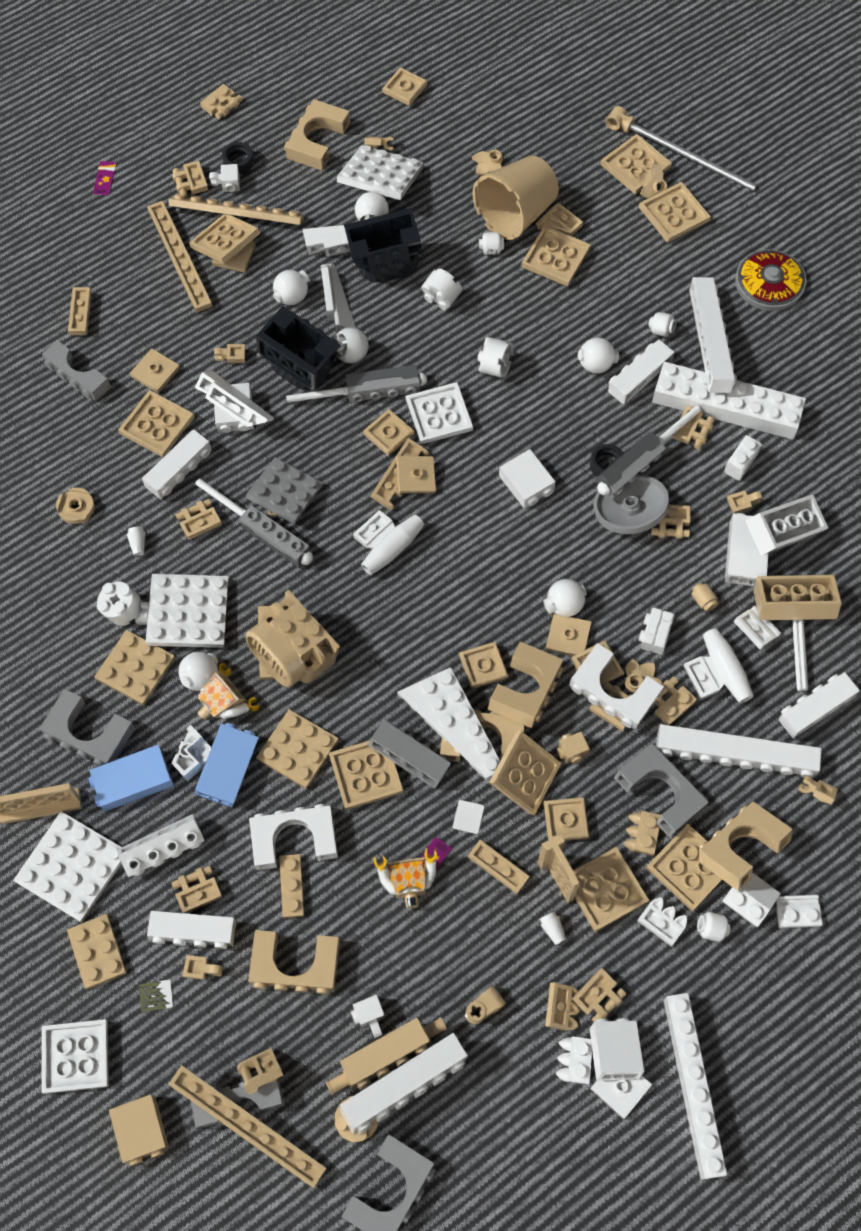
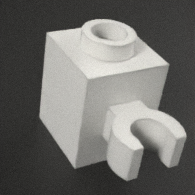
[210,164,240,192]
[351,995,385,1038]

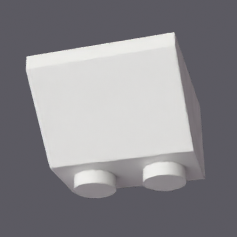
[722,873,781,927]

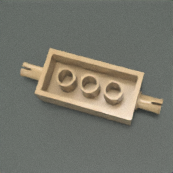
[326,1017,447,1095]

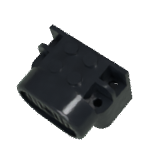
[344,207,421,283]
[256,306,341,390]

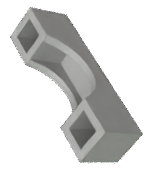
[42,340,111,402]
[191,1079,284,1129]

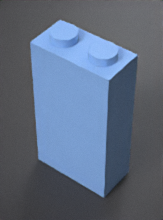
[194,723,259,808]
[88,745,174,812]

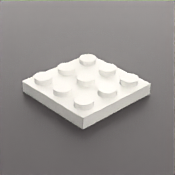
[406,382,473,444]
[42,1019,109,1094]

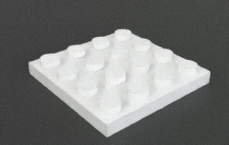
[337,145,423,200]
[146,574,228,648]
[13,811,122,923]

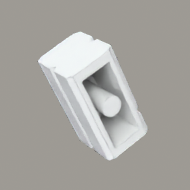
[724,436,762,481]
[638,608,674,655]

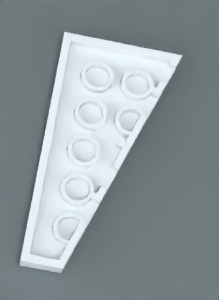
[397,667,500,780]

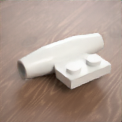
[353,510,424,575]
[684,628,753,704]

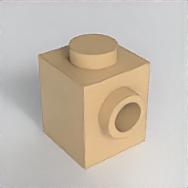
[557,732,590,764]

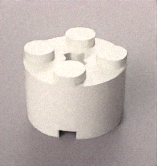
[421,269,462,311]
[478,337,513,377]
[97,582,142,626]

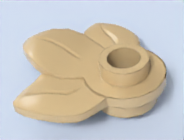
[472,150,503,175]
[638,163,667,198]
[625,659,662,693]

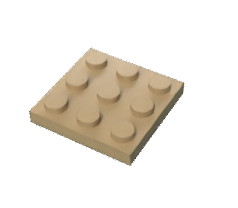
[600,134,672,194]
[639,182,711,243]
[189,214,260,264]
[521,225,591,287]
[118,390,194,458]
[94,630,176,706]
[256,709,339,790]
[489,731,561,815]
[329,741,403,810]
[646,824,722,911]
[573,847,649,932]

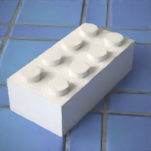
[745,494,828,556]

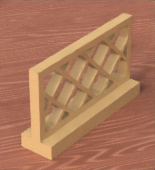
[0,783,82,824]
[538,834,579,903]

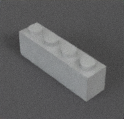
[368,720,451,789]

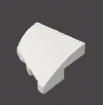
[172,725,212,782]

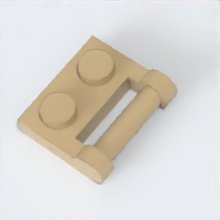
[237,1048,283,1094]

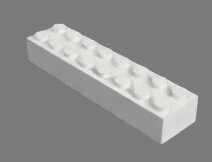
[652,362,806,439]

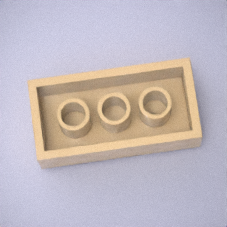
[754,575,841,620]

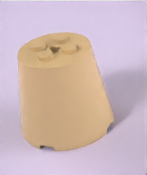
[473,156,559,240]

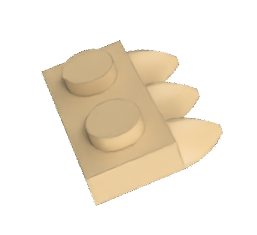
[623,811,661,856]
[545,982,580,1030]

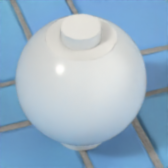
[355,192,389,221]
[273,270,310,305]
[333,327,369,363]
[578,337,619,374]
[543,579,587,617]
[178,652,218,691]

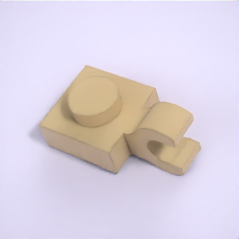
[365,136,394,150]
[214,344,245,363]
[727,491,762,514]
[799,776,838,805]
[183,955,223,980]

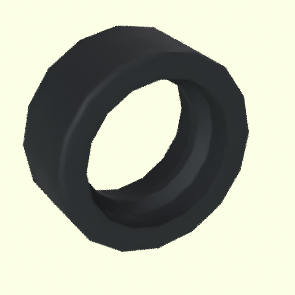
[222,141,255,175]
[590,444,624,477]

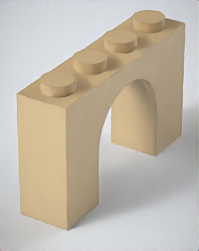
[284,99,350,170]
[488,642,564,728]
[440,710,524,762]
[699,802,793,891]
[248,930,340,995]

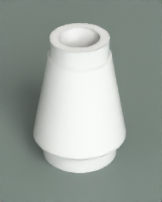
[127,527,146,556]
[540,912,566,945]

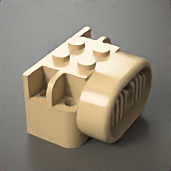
[246,590,340,687]

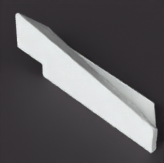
[303,225,350,257]
[321,263,356,333]
[195,371,274,427]

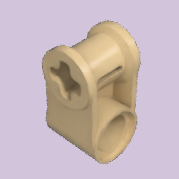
[465,986,507,1024]

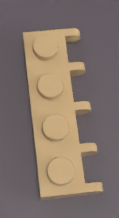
[370,438,429,510]

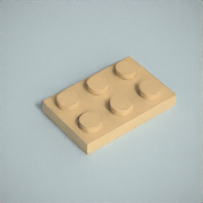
[67,914,127,990]

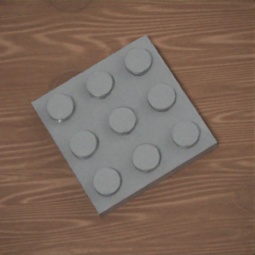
[246,457,323,524]

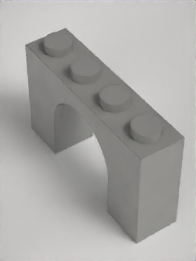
[39,689,135,766]
[614,744,709,838]
[341,1134,436,1231]

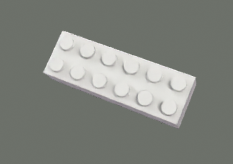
[339,1033,467,1135]

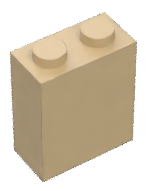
[109,1094,169,1166]

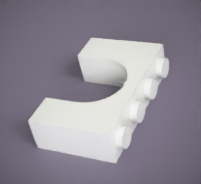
[569,643,664,729]
[249,804,338,870]

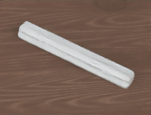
[793,620,808,691]

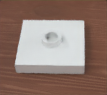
[590,1076,652,1119]

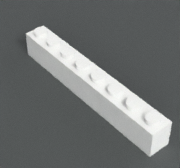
[689,277,737,393]
[656,724,821,778]
[664,993,727,1180]

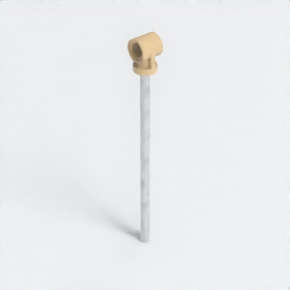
[605,106,757,191]

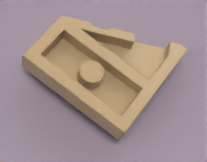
[536,202,583,236]

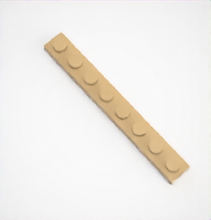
[169,194,305,225]
[147,201,212,313]
[168,1065,326,1188]

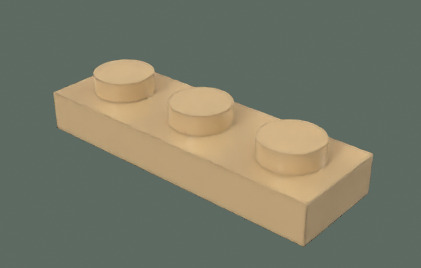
[68,287,92,335]
[468,840,530,894]
[279,854,304,919]

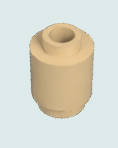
[691,583,719,612]

